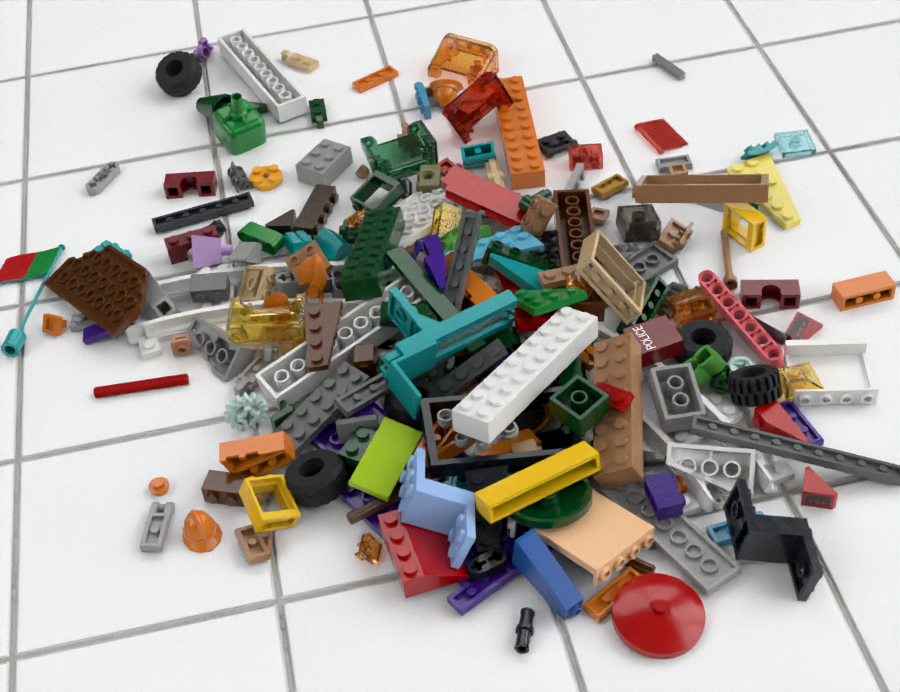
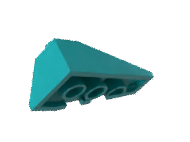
[488,252,560,290]

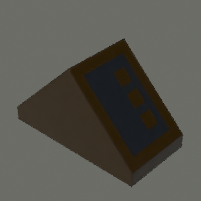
[265,209,297,236]

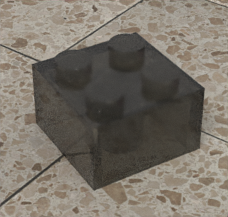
[616,204,661,243]

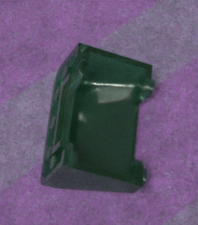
[360,120,438,181]

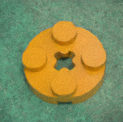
[249,164,283,191]

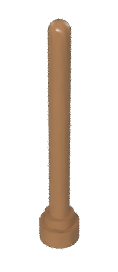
[720,229,738,291]

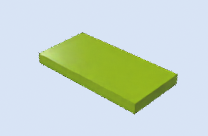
[348,417,423,502]

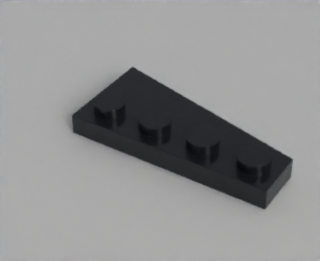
[465,465,508,555]

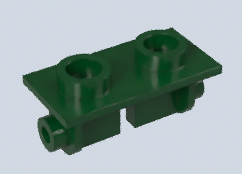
[708,365,730,394]

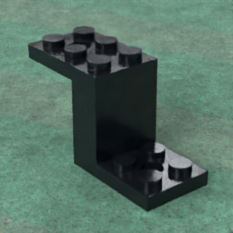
[723,478,824,601]

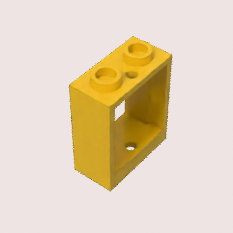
[722,203,767,252]
[238,474,301,533]

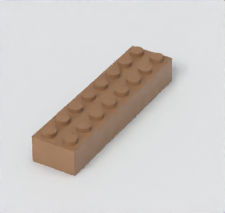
[593,332,644,490]

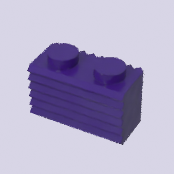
[643,471,686,521]

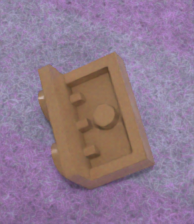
[656,218,694,255]

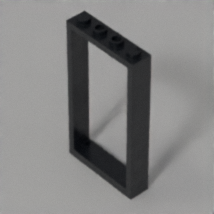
[420,386,582,479]

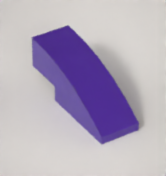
[422,234,446,293]

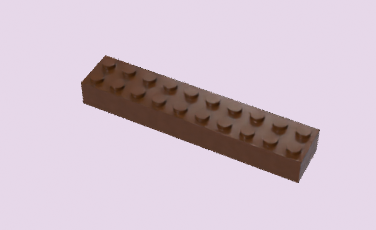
[553,189,605,322]

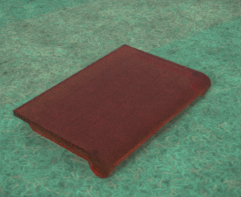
[634,118,688,155]

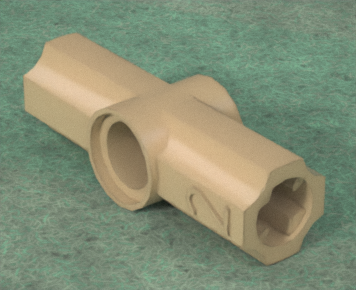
[485,159,506,188]

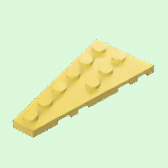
[725,152,801,230]

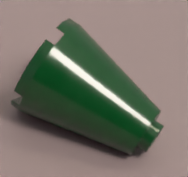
[196,94,231,120]

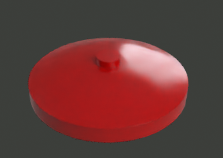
[611,573,706,659]

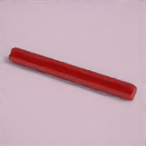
[93,373,189,398]

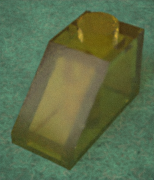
[430,203,462,238]

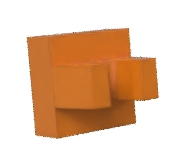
[42,313,67,336]

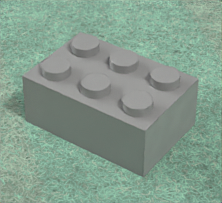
[295,139,353,187]
[648,363,707,433]

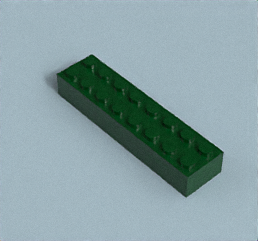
[340,206,405,302]

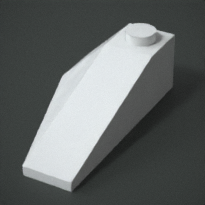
[666,442,756,493]

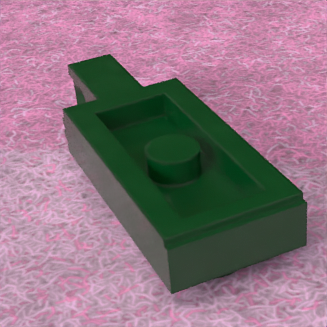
[308,98,328,129]

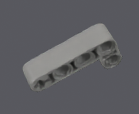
[275,268,344,299]

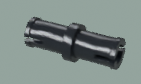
[514,607,535,654]

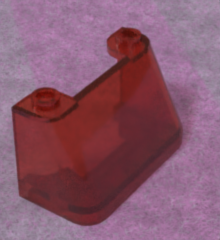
[442,71,515,145]

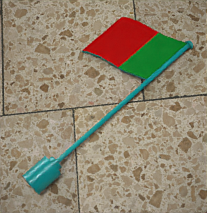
[0,244,65,357]

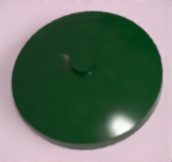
[510,477,593,529]

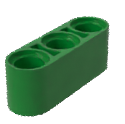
[237,221,285,255]

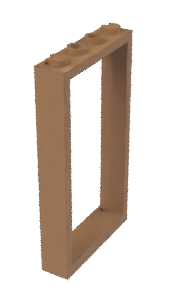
[632,174,769,203]

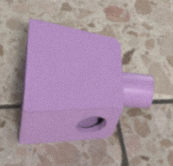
[191,235,232,269]

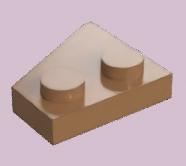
[235,524,274,565]

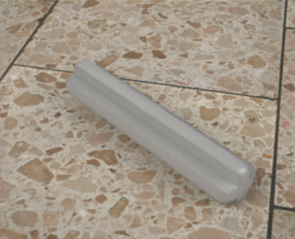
[652,53,686,80]

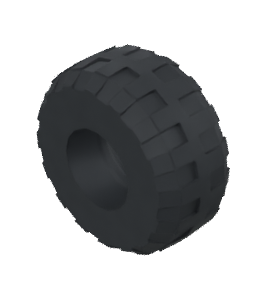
[155,51,202,97]
[674,319,733,364]
[384,378,444,431]
[284,448,349,508]

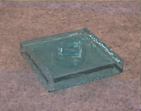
[774,129,816,158]

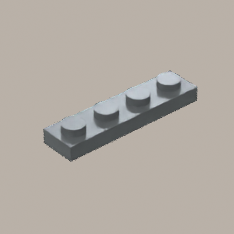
[435,338,510,397]

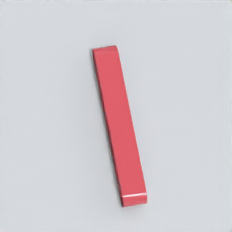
[698,270,784,369]

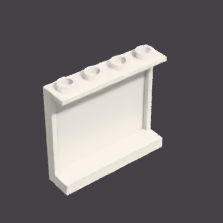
[784,338,879,406]

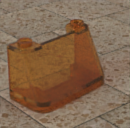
[428,33,499,91]

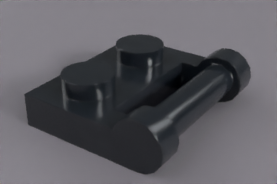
[537,130,579,159]

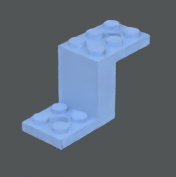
[398,447,476,569]

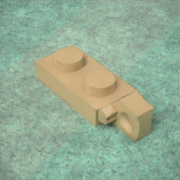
[280,50,319,73]

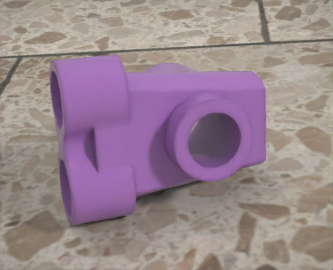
[193,37,214,62]

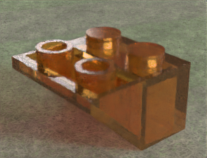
[665,286,717,329]

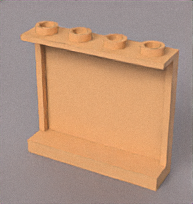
[535,489,654,587]

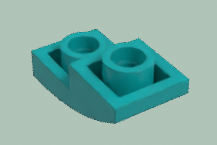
[740,140,779,160]

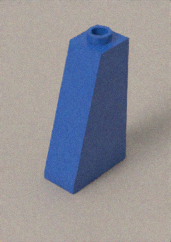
[512,528,584,621]

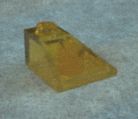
[778,361,824,399]

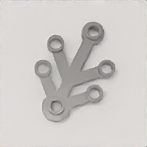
[437,409,519,451]

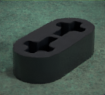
[467,548,507,580]

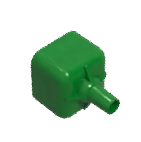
[213,93,267,155]

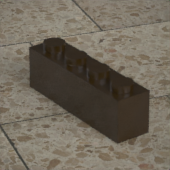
[293,184,339,240]

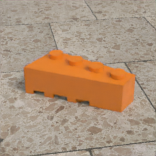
[445,251,497,307]

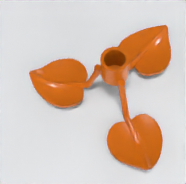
[263,253,343,321]

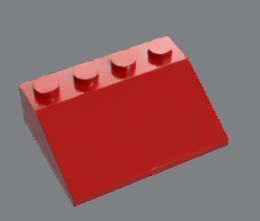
[377,509,470,599]

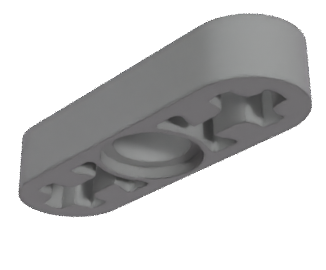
[86,162,121,196]

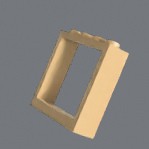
[576,229,646,325]

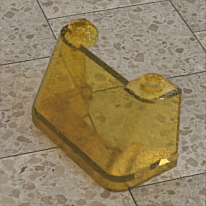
[226,293,309,343]

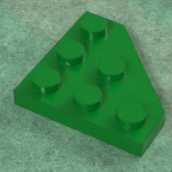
[513,287,588,316]

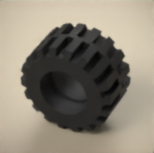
[727,364,783,407]

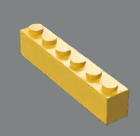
[474,441,601,524]

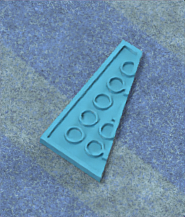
[445,225,545,267]

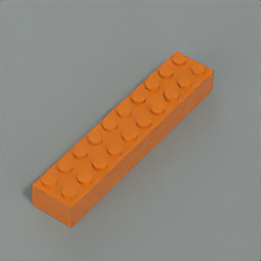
[491,76,545,191]

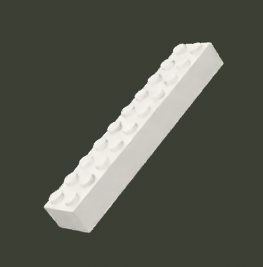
[217,28,308,123]
[255,277,430,410]
[452,307,598,444]

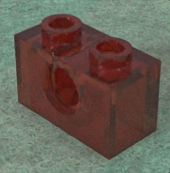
[568,143,603,171]

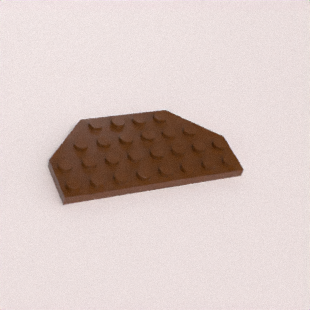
[43,245,150,339]

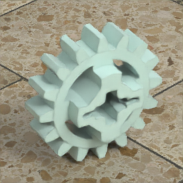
[224,392,268,431]

